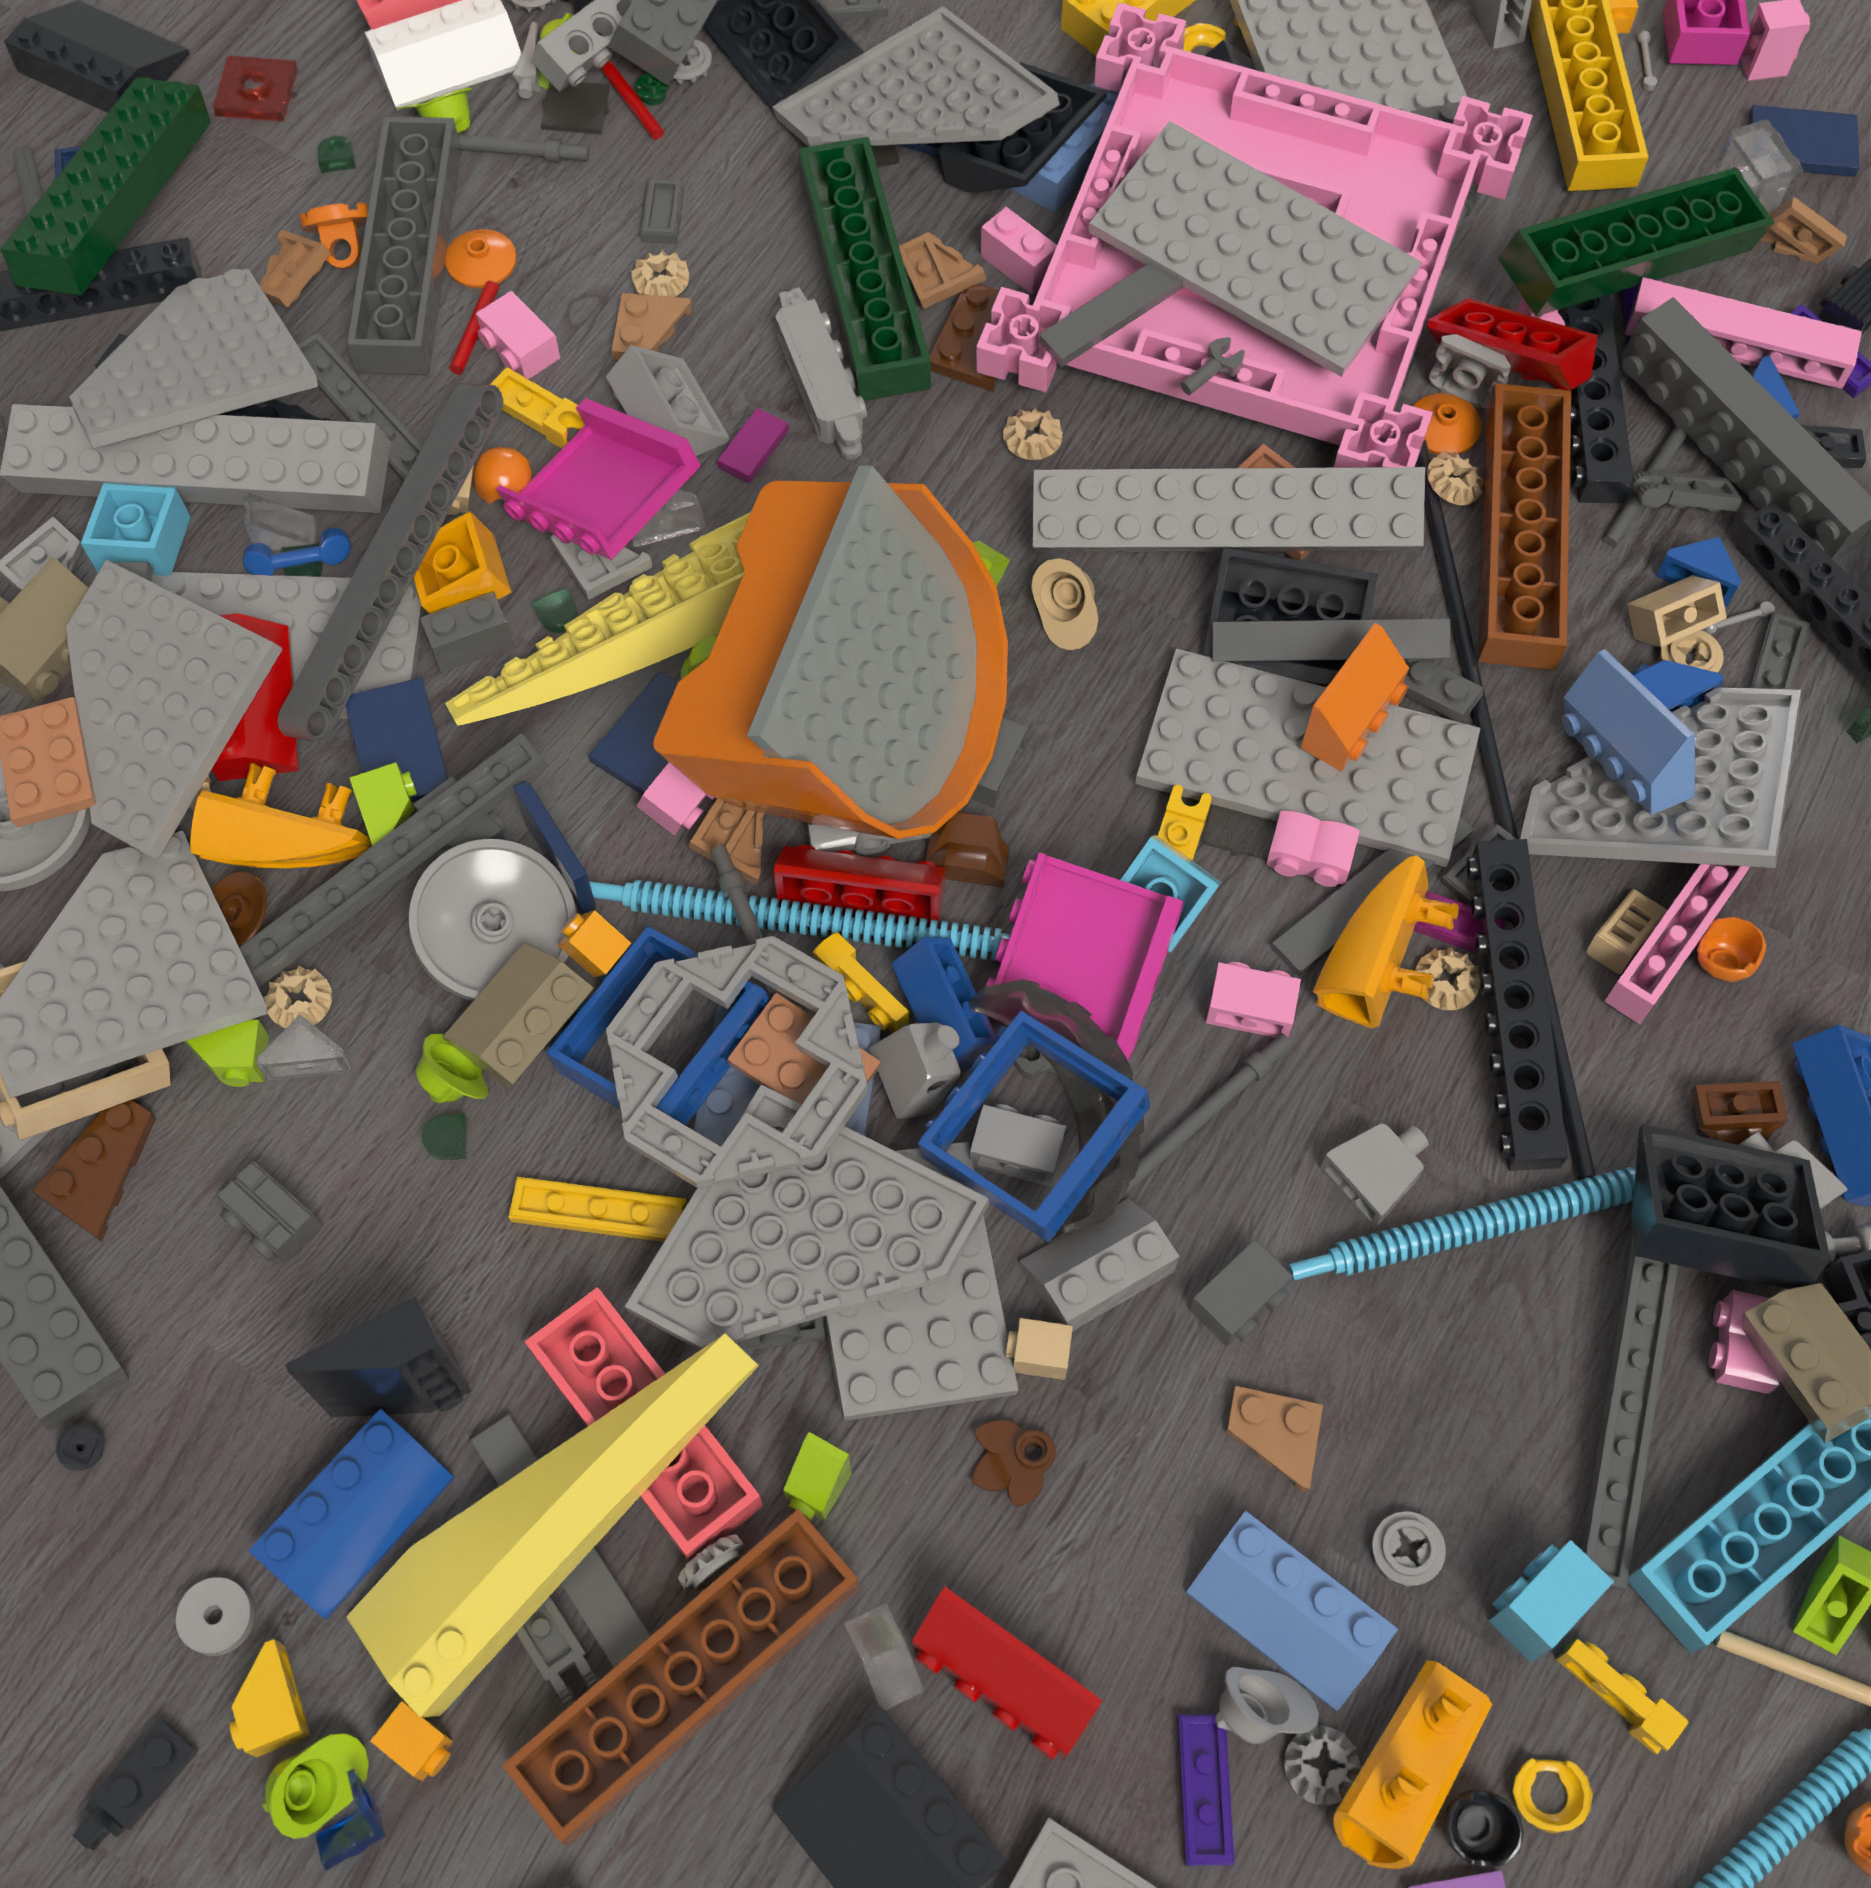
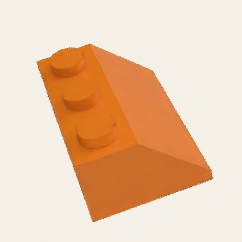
[1301,623,1409,772]

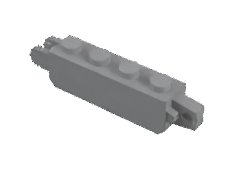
[775,288,867,460]

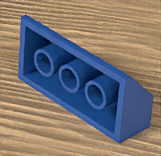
[1792,1025,1871,1207]
[248,1409,455,1620]

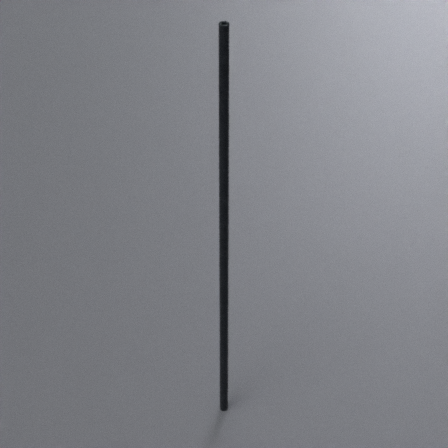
[1416,440,1596,1181]

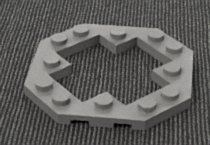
[606,936,869,1189]

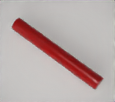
[601,62,664,140]
[449,280,499,375]

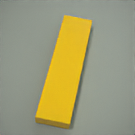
[509,1177,688,1242]

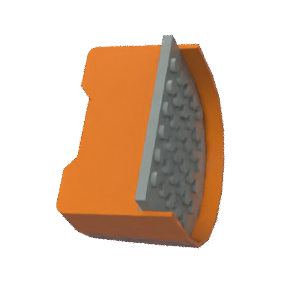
[653,466,1008,839]

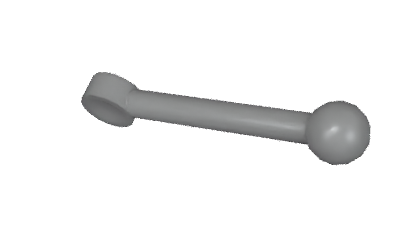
[1637,31,1657,91]
[1702,601,1775,634]

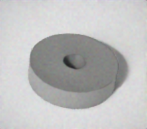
[176,1577,255,1656]

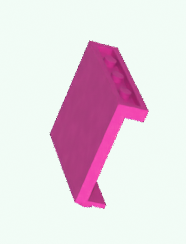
[496,398,701,560]
[982,852,1185,1061]

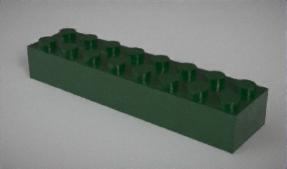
[0,77,211,295]
[799,137,931,401]
[1498,167,1775,316]

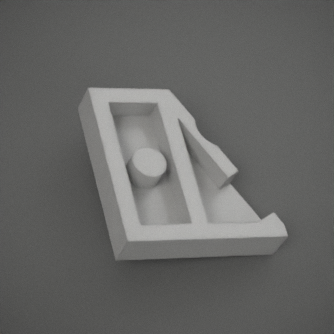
[0,517,83,592]
[550,535,653,600]

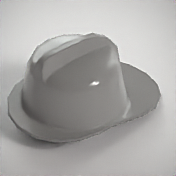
[1215,1667,1319,1744]

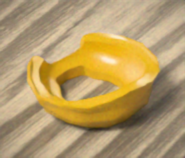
[1183,23,1226,52]
[1512,1758,1593,1834]

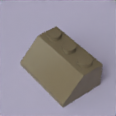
[0,557,89,705]
[442,942,594,1091]
[1743,1283,1871,1443]

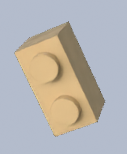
[1627,576,1727,647]

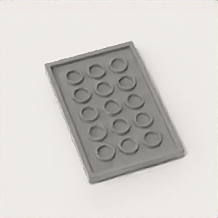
[824,1142,1019,1421]

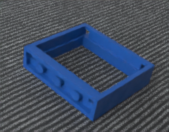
[546,926,770,1126]
[918,1011,1150,1243]

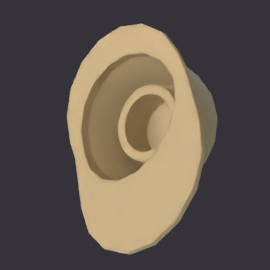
[1031,558,1098,650]

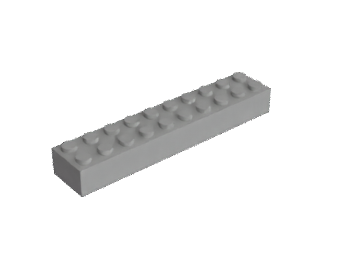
[0,404,391,513]
[1033,467,1425,552]

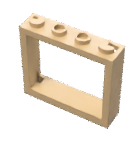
[0,961,171,1141]

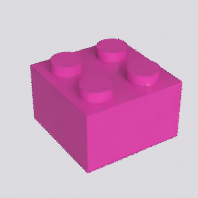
[1662,0,1750,65]

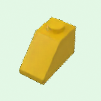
[230,1639,311,1758]

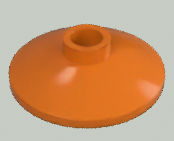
[445,229,517,288]
[1413,393,1482,455]

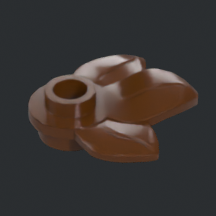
[972,1420,1056,1507]

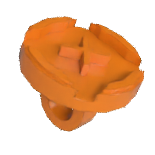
[298,203,369,269]

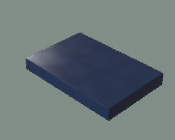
[1749,105,1860,176]
[588,671,678,795]
[346,677,448,802]
[513,781,596,914]

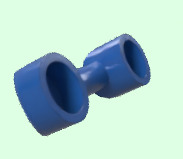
[243,528,351,576]

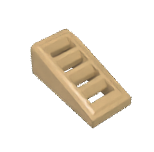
[1587,888,1668,974]

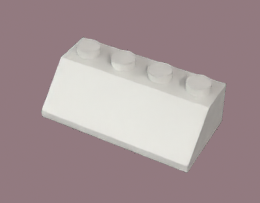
[365,0,521,111]

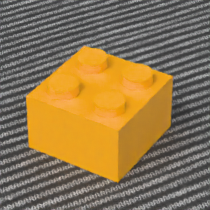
[414,511,511,614]

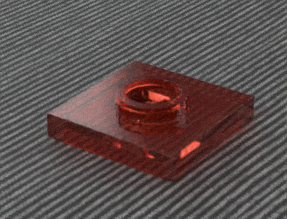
[213,56,298,122]

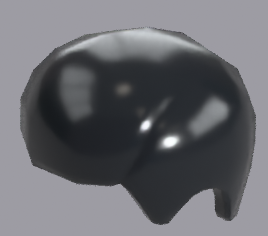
[1444,1790,1524,1868]

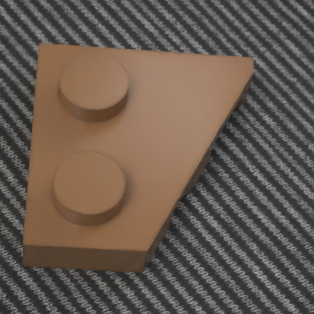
[1760,197,1847,264]
[260,230,331,308]
[899,232,987,309]
[611,293,692,361]
[689,798,764,885]
[1226,1386,1323,1493]

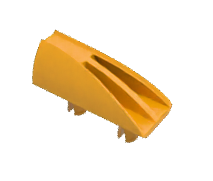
[190,763,372,868]
[1313,855,1459,1029]
[1333,1660,1492,1869]

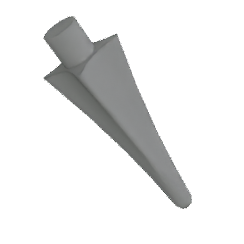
[512,22,541,99]

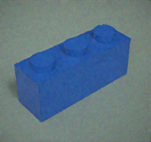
[892,937,997,1071]

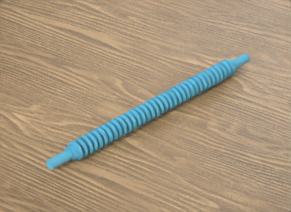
[589,879,1010,961]
[1288,1165,1636,1281]
[1693,1728,1871,1888]

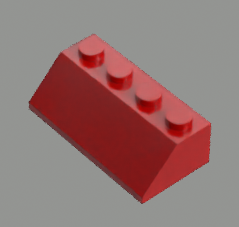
[1427,298,1598,390]
[211,613,299,782]
[774,845,946,928]
[912,1587,1103,1760]

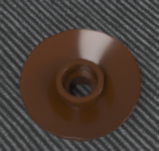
[212,871,267,947]

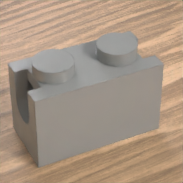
[970,1104,1066,1187]

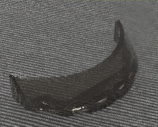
[968,979,1144,1244]

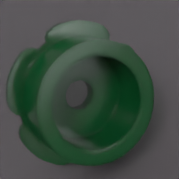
[635,73,669,106]

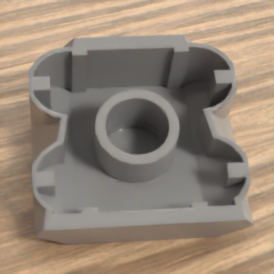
[1429,334,1511,409]

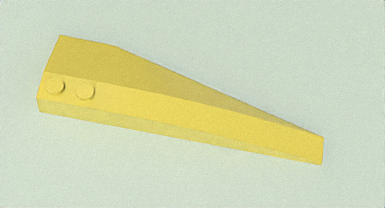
[445,512,751,726]
[346,1334,759,1717]

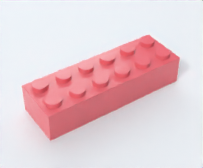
[525,1287,763,1562]

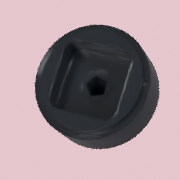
[56,1424,104,1471]

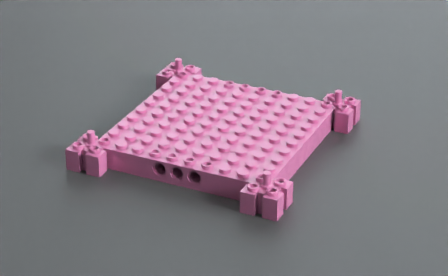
[976,3,1533,468]

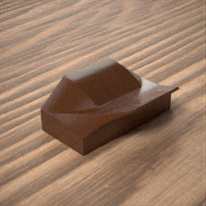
[925,812,1010,888]
[1691,1081,1788,1145]

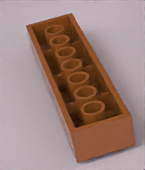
[1478,383,1571,670]
[502,1508,860,1847]

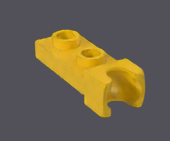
[490,367,585,449]
[1158,785,1212,861]
[812,932,909,1034]
[1556,1639,1688,1755]

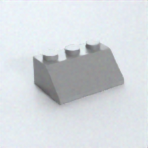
[606,345,730,456]
[1019,1198,1180,1331]

